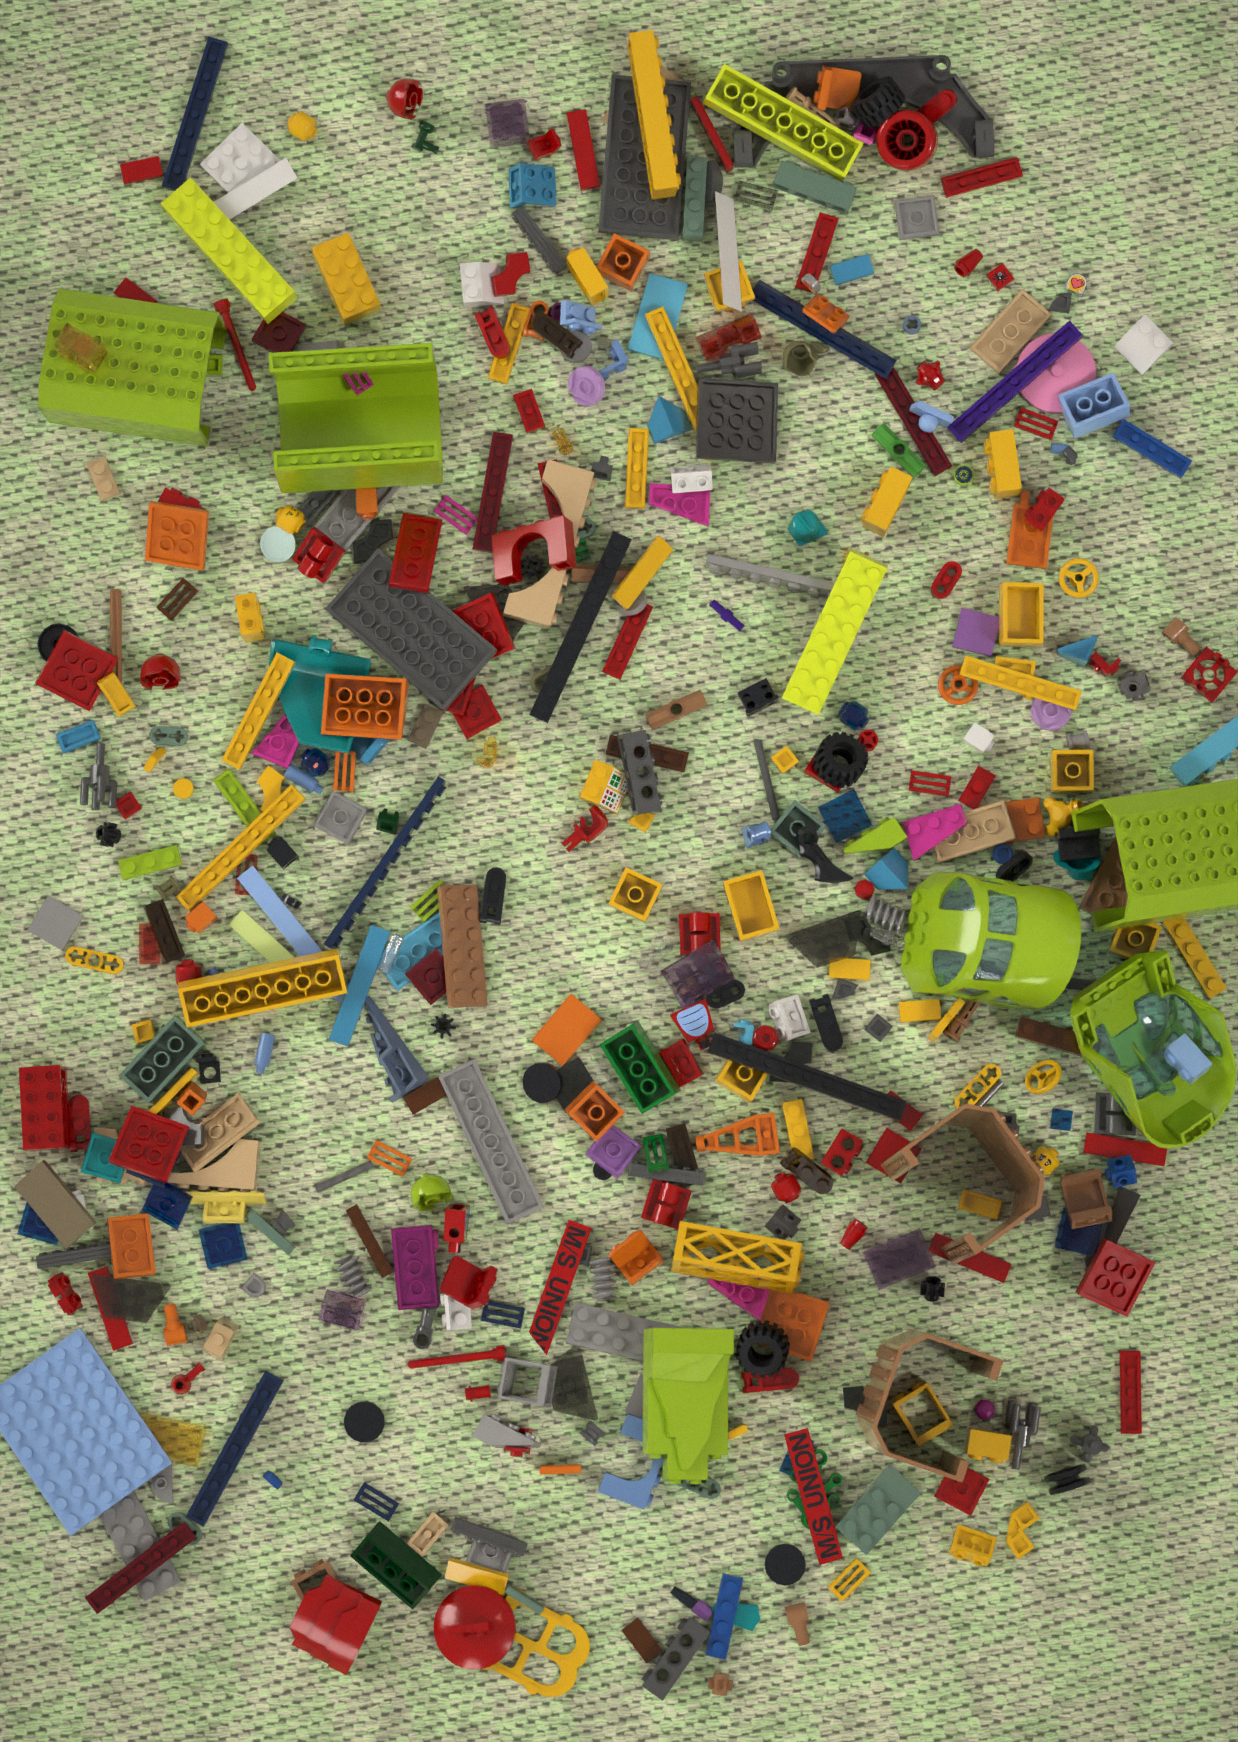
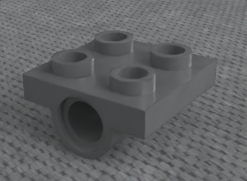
[1094,1092,1137,1136]

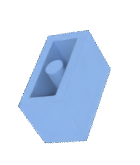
[1163,1033,1212,1085]

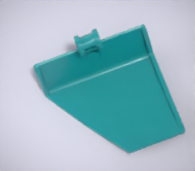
[269,635,371,753]

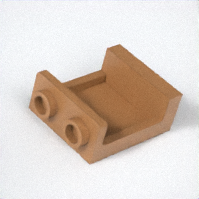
[1060,1169,1112,1229]

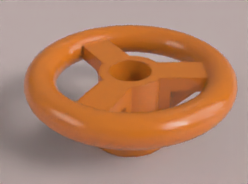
[938,665,978,705]

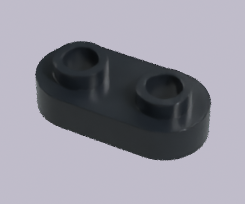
[996,851,1033,882]
[706,980,745,1009]

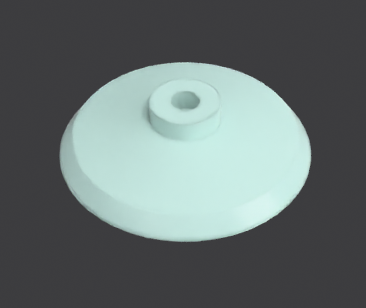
[260,526,295,562]

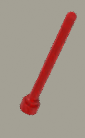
[213,298,256,391]
[408,1345,506,1369]

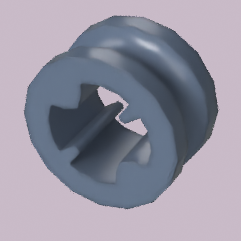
[903,315,921,335]

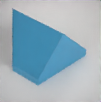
[647,396,692,444]
[1056,636,1097,667]
[864,848,908,890]

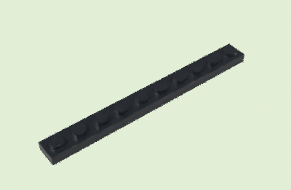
[529,531,632,724]
[707,1033,907,1121]

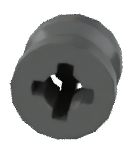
[270,1210,296,1236]
[580,1421,606,1446]

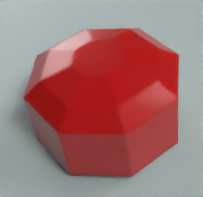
[854,879,875,900]

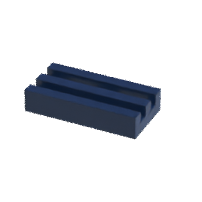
[481,1301,525,1329]
[354,1482,399,1522]

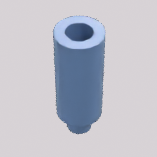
[284,764,324,794]
[254,1033,275,1074]

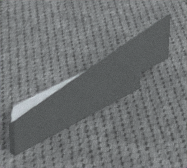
[1084,1187,1141,1269]

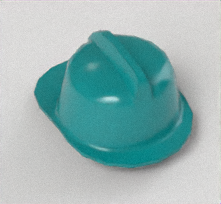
[787,509,828,547]
[1053,850,1100,881]

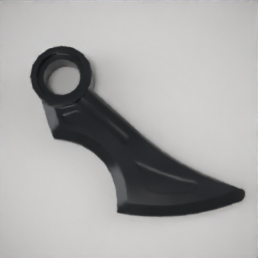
[796,826,853,883]

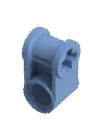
[741,821,771,848]

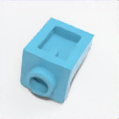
[734,1020,754,1046]

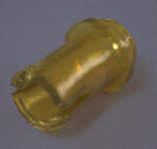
[552,428,574,455]

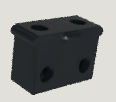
[738,678,779,717]

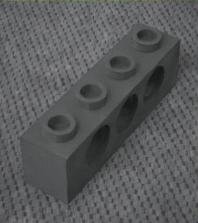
[617,730,662,815]
[641,1616,710,1701]

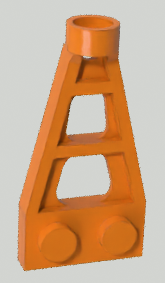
[695,1113,780,1156]

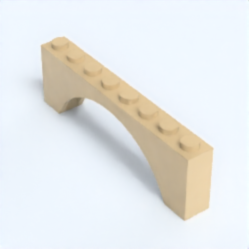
[503,459,597,629]
[91,1127,260,1192]

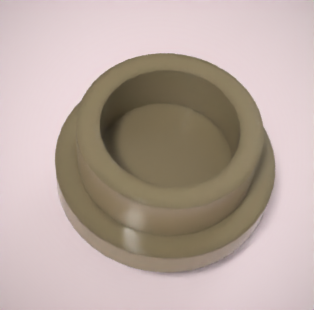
[190,1314,207,1334]

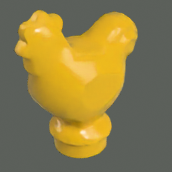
[1043,797,1084,837]

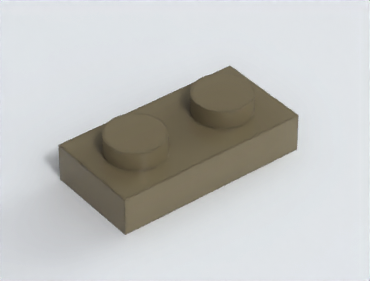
[408,704,443,749]

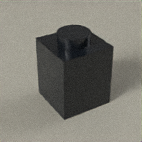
[267,837,299,870]

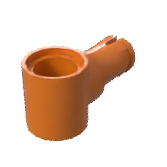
[163,1304,188,1346]

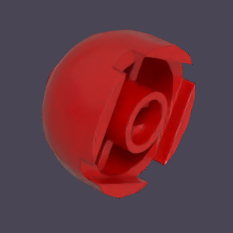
[386,78,423,120]
[140,653,181,690]

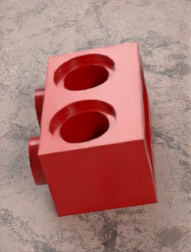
[820,1128,864,1176]

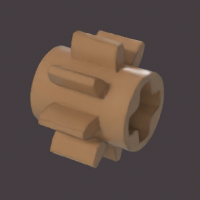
[708,1672,733,1696]

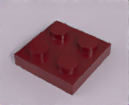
[252,312,307,353]
[404,948,446,1005]

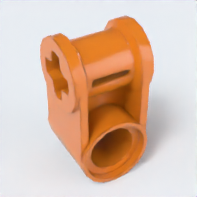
[523,300,549,341]

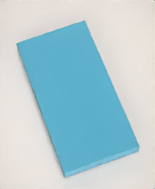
[628,273,688,360]
[379,912,443,991]

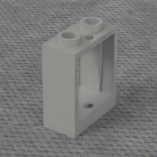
[497,1357,558,1407]

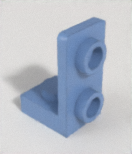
[599,339,629,381]

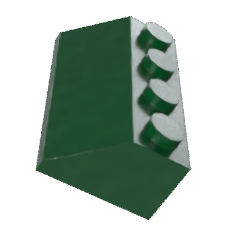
[350,1521,442,1610]

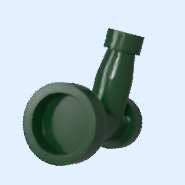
[411,121,439,154]

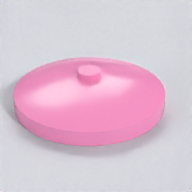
[1016,333,1096,413]

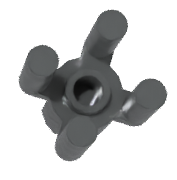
[696,342,762,378]
[80,743,117,810]
[1005,1400,1041,1470]
[1070,1425,1109,1463]

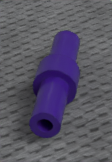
[709,599,745,632]

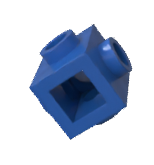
[1105,1155,1137,1188]

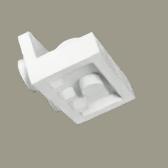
[670,464,713,493]
[769,994,811,1043]
[440,1294,472,1331]

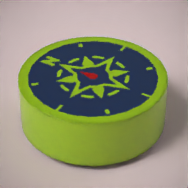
[953,465,974,486]

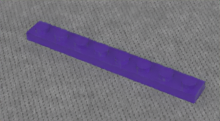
[947,320,1084,443]

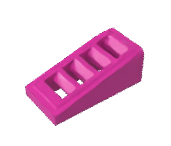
[853,123,878,145]

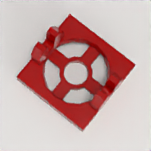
[1181,646,1238,703]

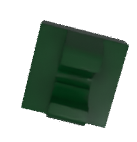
[376,808,399,835]

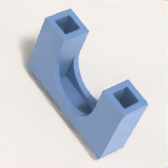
[598,1414,663,1509]

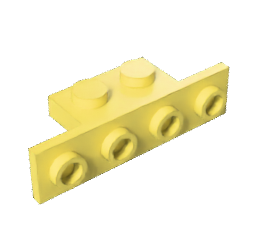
[182,1190,267,1223]

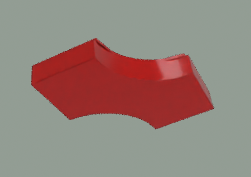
[491,252,531,297]

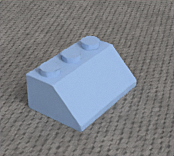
[1058,373,1130,439]

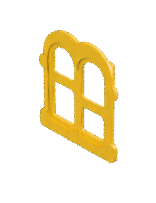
[483,1587,590,1697]

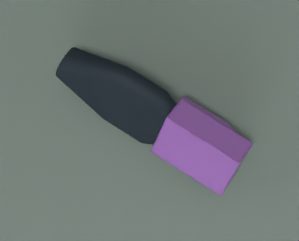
[670,1587,713,1621]

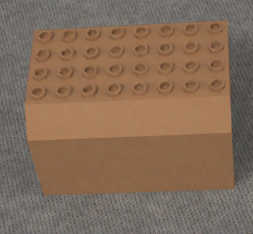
[880,1104,1045,1264]
[856,1329,1004,1482]

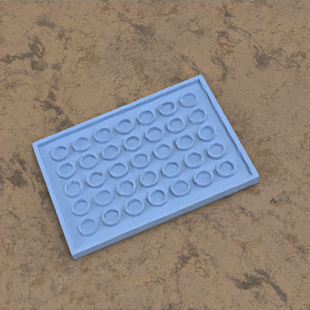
[0,1328,173,1536]

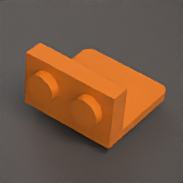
[813,65,862,111]
[802,293,850,333]
[608,1230,664,1286]

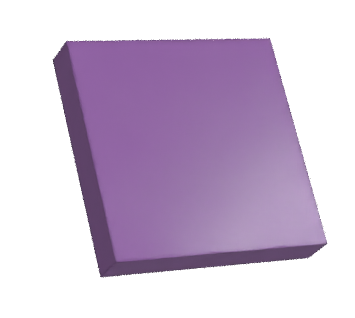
[952,608,999,657]
[585,1125,642,1179]

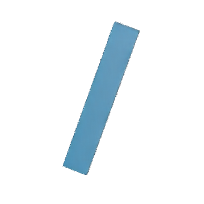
[329,925,391,1047]

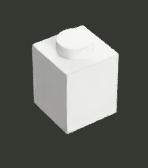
[962,722,995,754]

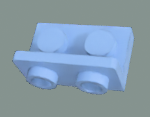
[560,300,602,334]

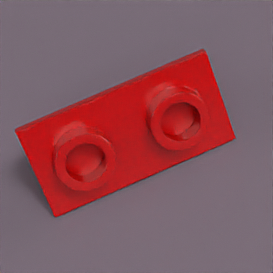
[48,1272,83,1316]

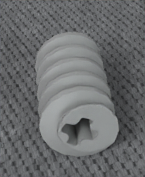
[863,895,909,935]
[334,1255,372,1301]
[589,1257,618,1300]

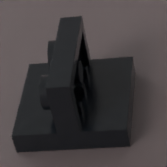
[1055,828,1101,862]

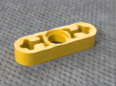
[65,947,124,974]
[954,1064,1001,1109]

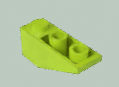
[842,817,907,855]

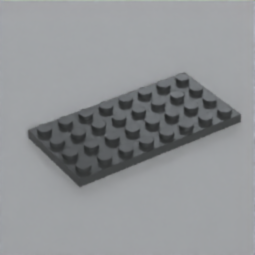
[598,74,691,241]
[325,549,498,712]

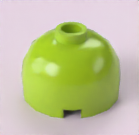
[410,1173,452,1211]

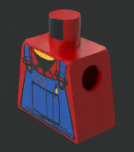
[444,1204,470,1253]

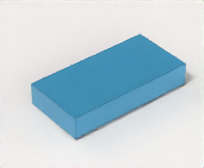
[830,254,874,286]
[56,720,101,754]

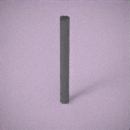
[754,740,780,820]

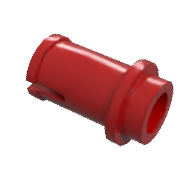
[465,1384,491,1402]

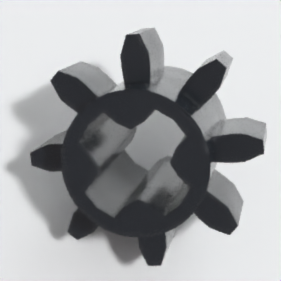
[521,554,545,580]
[96,822,121,847]
[431,1013,456,1039]
[920,1276,945,1302]

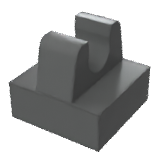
[591,455,613,481]

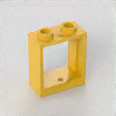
[566,247,609,306]
[235,592,266,643]
[891,1381,953,1447]

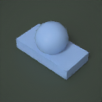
[909,401,954,433]

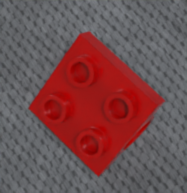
[292,527,346,584]
[679,912,721,955]
[641,1179,692,1230]

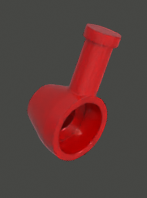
[171,1362,206,1395]

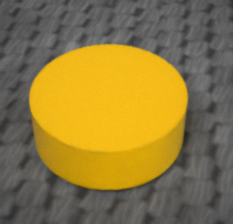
[173,778,194,799]

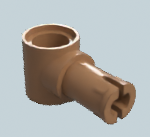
[1162,617,1202,656]
[784,1602,810,1646]

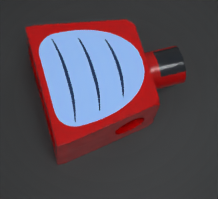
[670,999,714,1050]

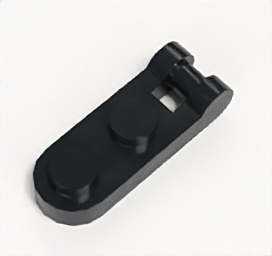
[480,867,506,925]
[809,993,843,1051]

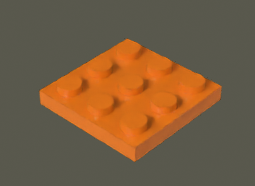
[145,501,209,571]
[756,1290,830,1362]

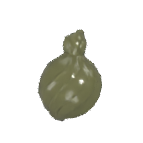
[782,341,830,376]

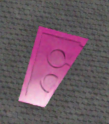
[649,484,710,527]
[251,714,300,769]
[902,804,967,861]
[707,1278,770,1321]

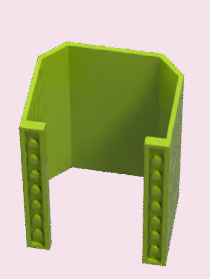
[38,288,227,447]
[268,343,443,494]
[1071,779,1238,933]

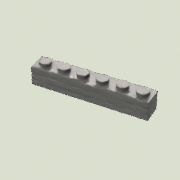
[512,205,567,274]
[628,1161,707,1186]
[36,1242,111,1269]
[450,1517,528,1557]

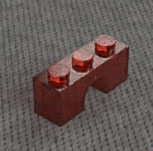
[695,314,762,361]

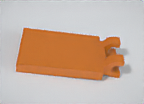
[1006,490,1053,569]

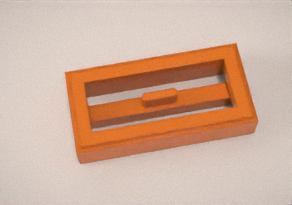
[333,750,357,792]
[367,1140,412,1177]
[540,1464,581,1474]

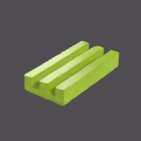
[410,880,445,922]

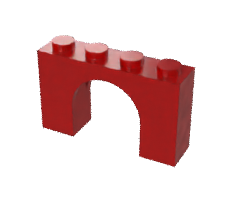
[491,515,576,586]

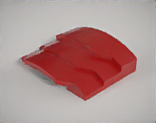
[289,1574,382,1675]

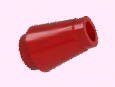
[954,249,983,278]
[840,1218,868,1250]

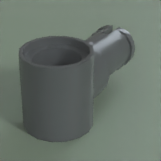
[413,1308,435,1349]

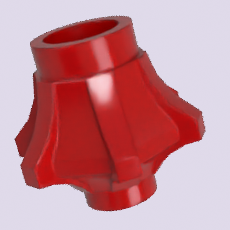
[915,360,945,391]

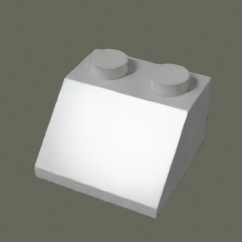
[460,262,504,308]
[1114,315,1173,375]

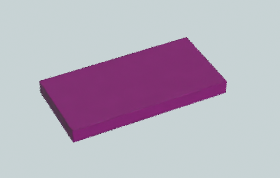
[391,1224,439,1310]

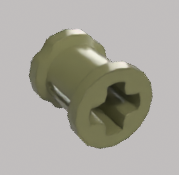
[155,875,182,901]

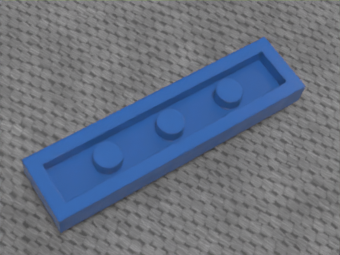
[1112,419,1192,479]
[705,1573,743,1660]

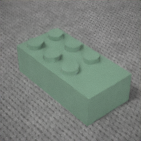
[119,1015,208,1103]
[835,1464,921,1555]

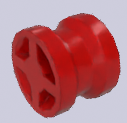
[858,730,878,752]

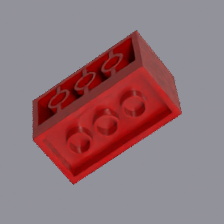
[19,1065,70,1151]

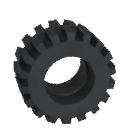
[851,76,906,128]
[813,732,868,788]
[736,1320,790,1378]

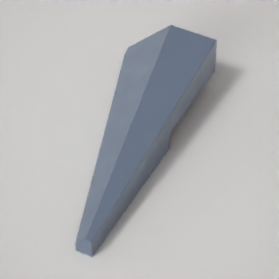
[364,996,429,1103]

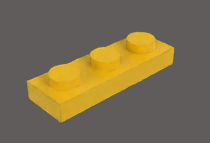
[782,1099,814,1163]

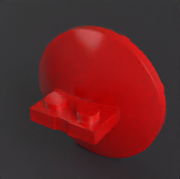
[434,1585,516,1670]

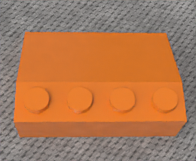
[321,674,409,740]

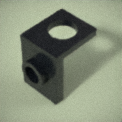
[196,1053,221,1084]

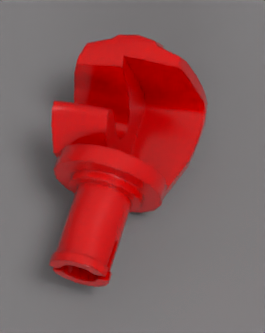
[561,805,608,853]

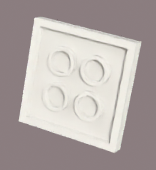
[200,123,280,193]

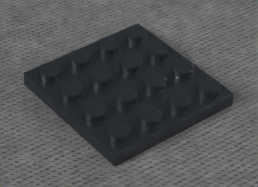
[695,378,778,464]

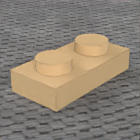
[87,456,121,501]
[407,1511,449,1557]

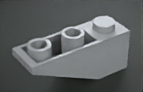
[473,1413,541,1448]

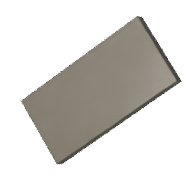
[14,1160,97,1249]

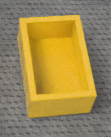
[983,429,1022,499]
[861,466,913,538]
[999,582,1044,647]
[723,870,780,942]

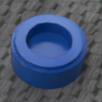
[993,844,1013,864]
[263,1470,283,1490]

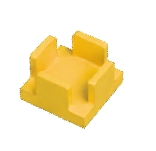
[704,260,755,312]

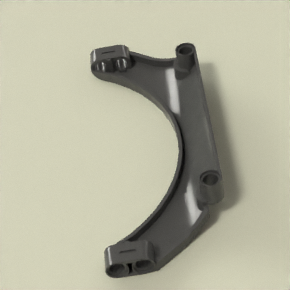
[733,55,994,168]

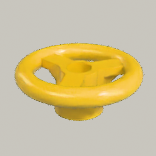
[1059,558,1099,598]
[1025,1059,1062,1094]

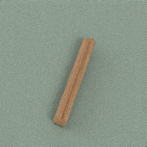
[110,589,122,684]

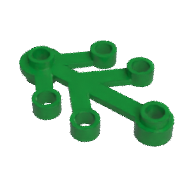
[786,1449,843,1529]

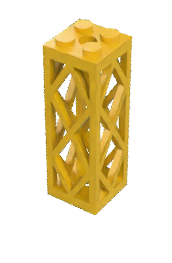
[671,1221,805,1294]

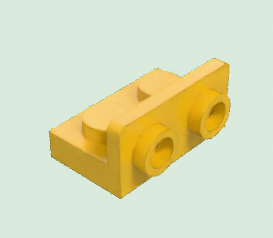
[948,1524,997,1567]

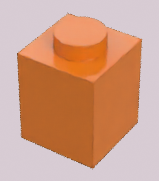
[356,488,378,520]
[185,902,218,934]
[177,1081,207,1116]

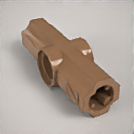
[571,563,633,585]
[645,689,708,731]

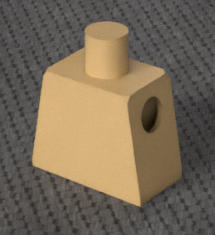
[203,1317,240,1361]

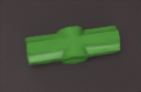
[871,423,926,478]

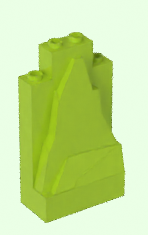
[643,1328,734,1484]

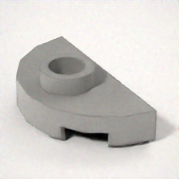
[151,1464,173,1503]

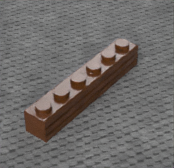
[346,1204,394,1278]

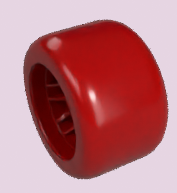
[876,109,938,171]

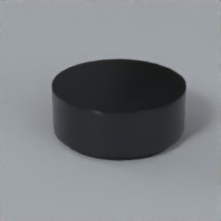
[281,893,302,909]
[593,1163,612,1180]

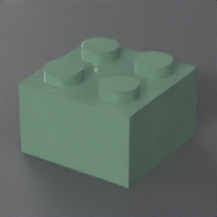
[770,800,826,859]

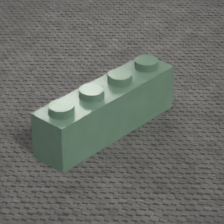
[683,157,707,242]
[773,160,857,215]

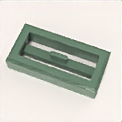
[505,1585,544,1615]

